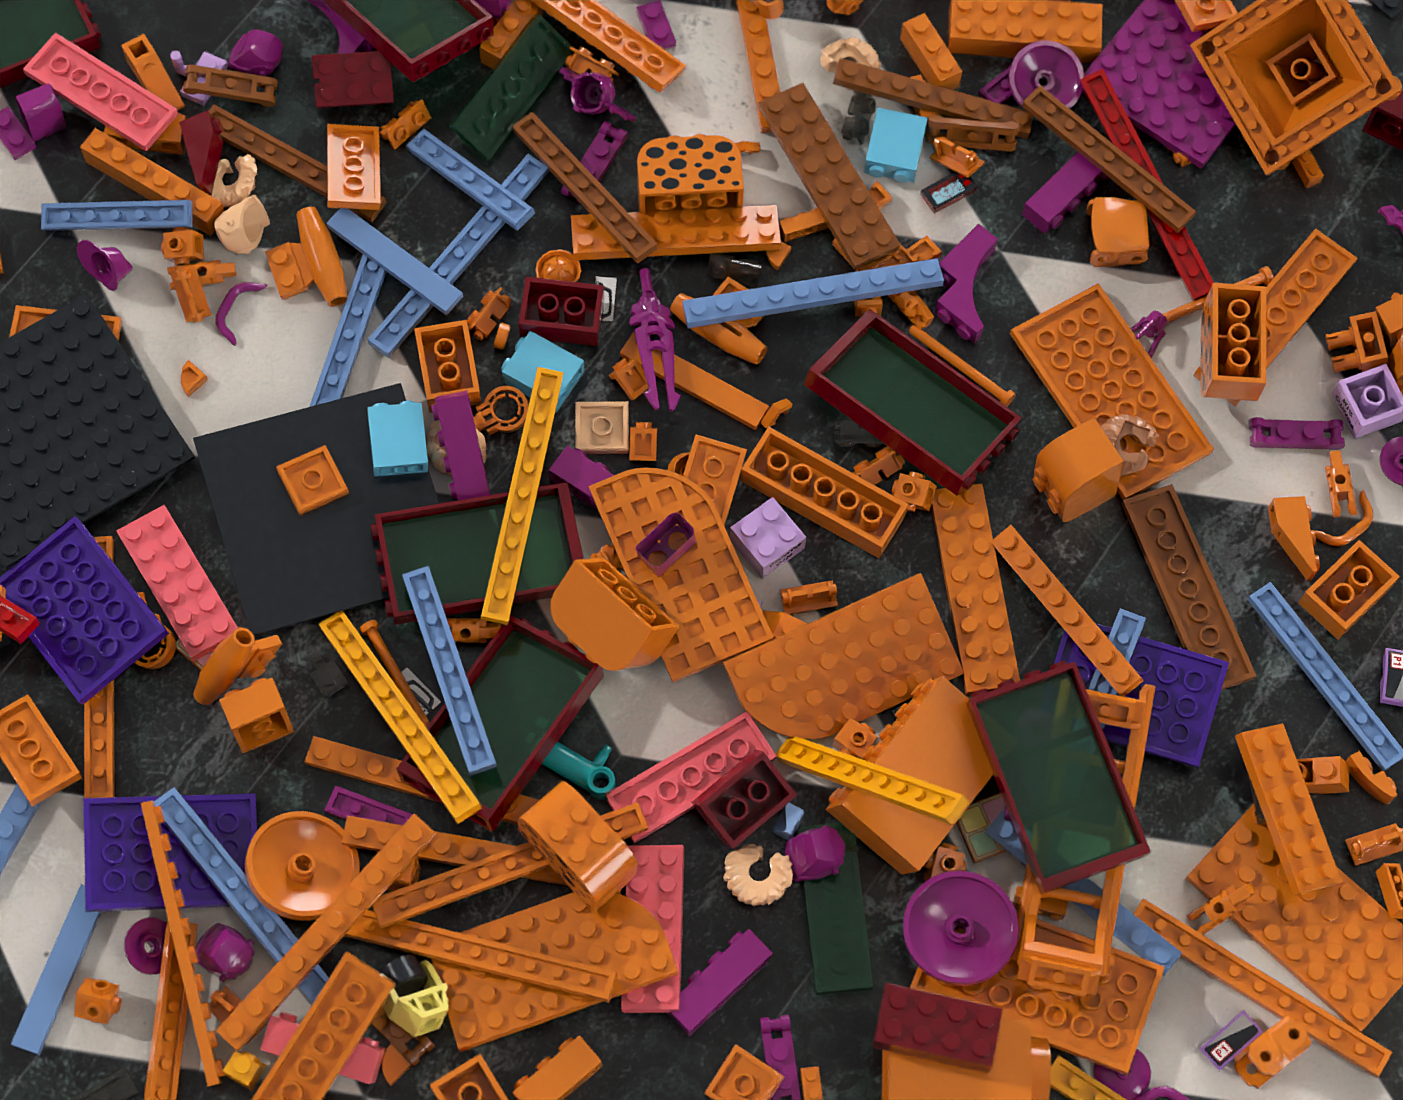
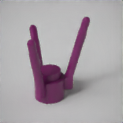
[1130,310,1168,358]

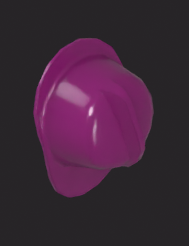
[77,240,133,291]

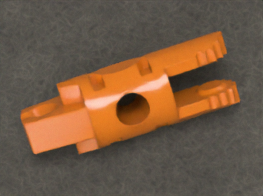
[167,260,237,290]
[888,291,934,329]
[1325,450,1357,518]
[446,618,501,643]
[1187,883,1256,935]

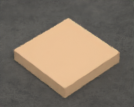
[575,402,629,454]

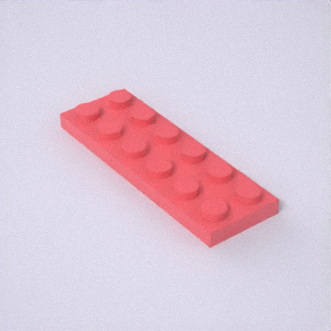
[23,33,178,151]
[116,505,238,661]
[605,712,777,844]
[621,845,684,1013]

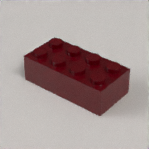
[872,983,1003,1073]

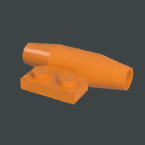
[265,207,348,307]
[670,277,768,365]
[194,628,282,705]

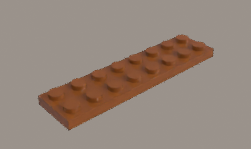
[758,83,901,270]
[1121,484,1256,690]

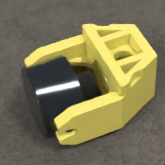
[380,955,448,1037]

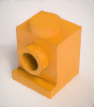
[223,1051,267,1091]

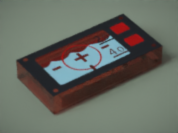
[920,172,978,214]

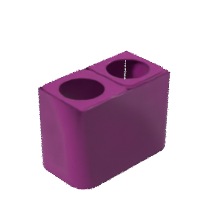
[15,83,67,142]
[635,513,696,577]

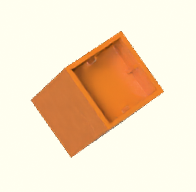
[882,1020,1051,1100]

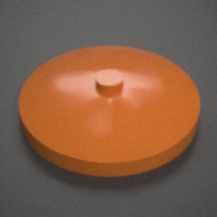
[245,811,360,921]

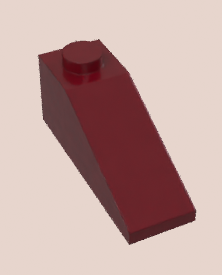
[179,110,223,195]

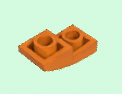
[1345,751,1397,805]

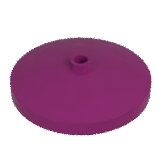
[903,871,1018,986]

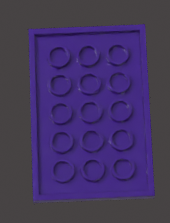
[0,516,169,705]
[1040,623,1229,768]
[83,794,257,912]

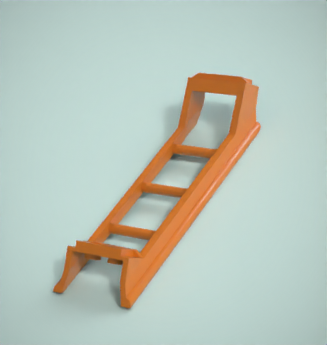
[1012,679,1156,997]

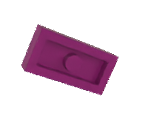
[636,0,676,50]
[0,106,37,160]

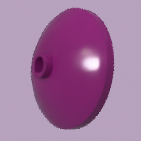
[1009,41,1084,111]

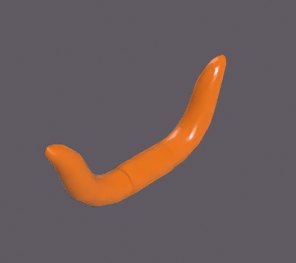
[1314,490,1373,547]

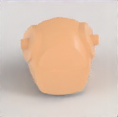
[214,195,270,255]

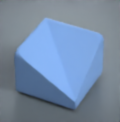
[772,803,804,841]

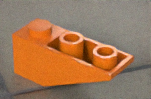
[121,34,185,110]
[1268,496,1320,581]
[1297,756,1349,794]

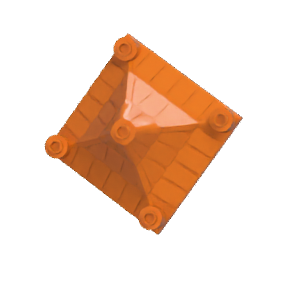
[1190,0,1402,175]

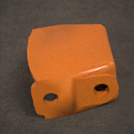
[1086,197,1149,267]
[1233,1016,1312,1089]

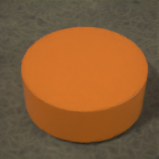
[493,322,511,350]

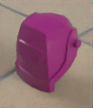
[228,30,283,76]
[785,825,845,882]
[195,923,255,983]

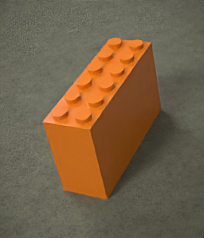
[826,676,1018,875]

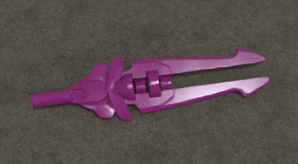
[630,268,680,412]

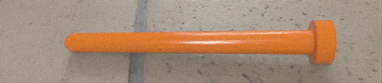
[1163,266,1274,323]
[909,325,1016,407]
[359,619,430,728]

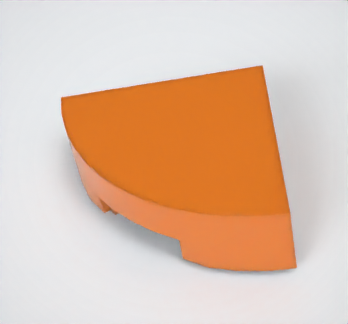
[735,141,761,154]
[766,241,791,270]
[181,360,208,397]
[760,398,793,429]
[382,1044,412,1086]

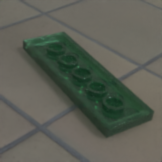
[449,14,573,161]
[797,822,873,995]

